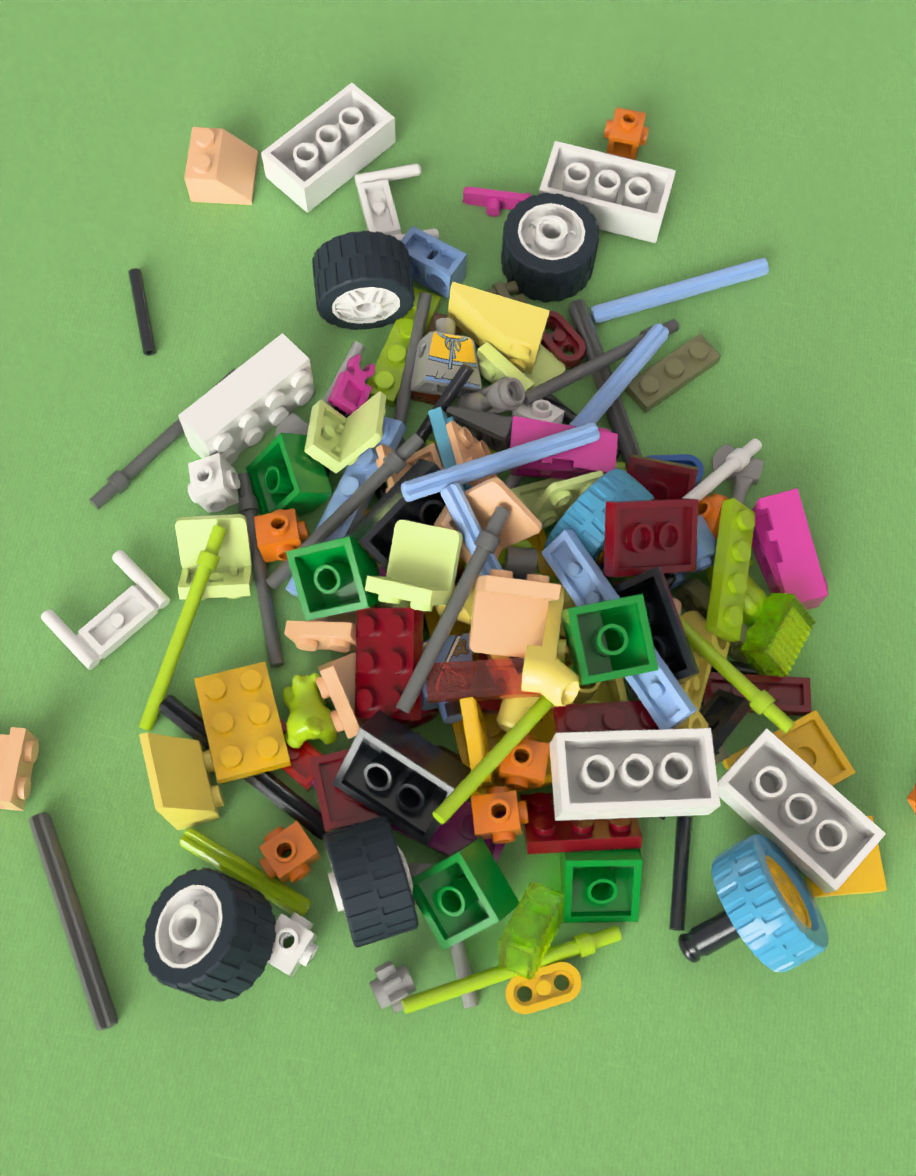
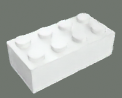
[261,83,396,213]
[539,141,676,243]
[178,333,315,465]
[549,728,720,821]
[717,728,886,893]

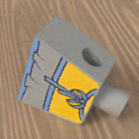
[411,318,482,398]

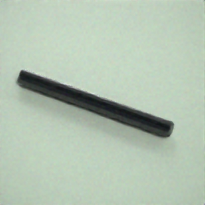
[159,695,326,840]

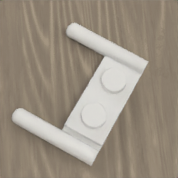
[354,163,440,241]
[41,550,170,670]

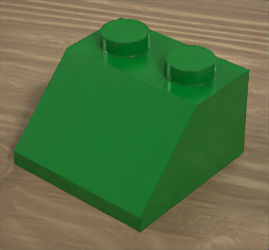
[246,432,333,516]
[286,535,380,621]
[561,594,659,686]
[411,837,520,950]
[560,848,643,923]

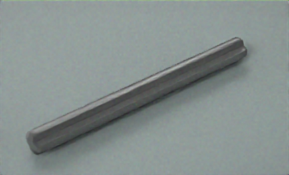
[568,299,642,469]
[29,812,118,1031]

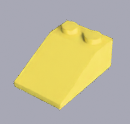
[448,282,550,374]
[139,733,224,830]

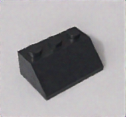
[346,459,446,573]
[613,566,700,699]
[332,710,471,847]

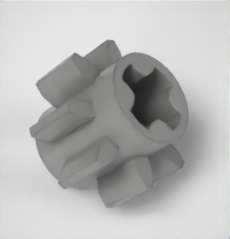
[369,960,417,1013]

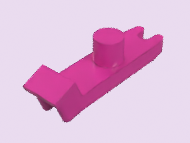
[463,187,532,217]

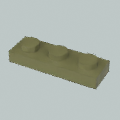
[624,334,721,413]

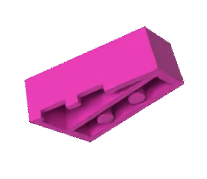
[510,416,618,480]
[751,488,828,617]

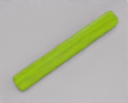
[179,828,312,918]

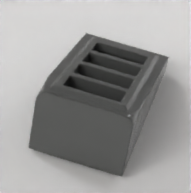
[446,406,513,452]

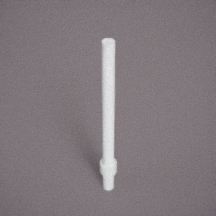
[683,438,762,502]

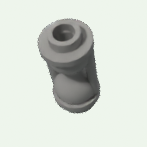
[457,377,525,414]

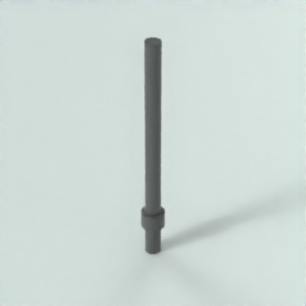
[393,292,432,451]
[523,319,679,406]
[89,369,236,510]
[266,433,425,590]
[238,473,284,668]
[396,506,510,714]

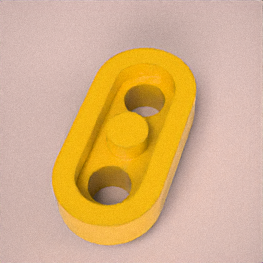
[505,962,582,1014]

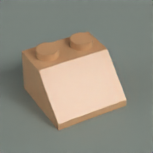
[184,127,259,205]

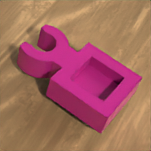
[328,354,375,415]

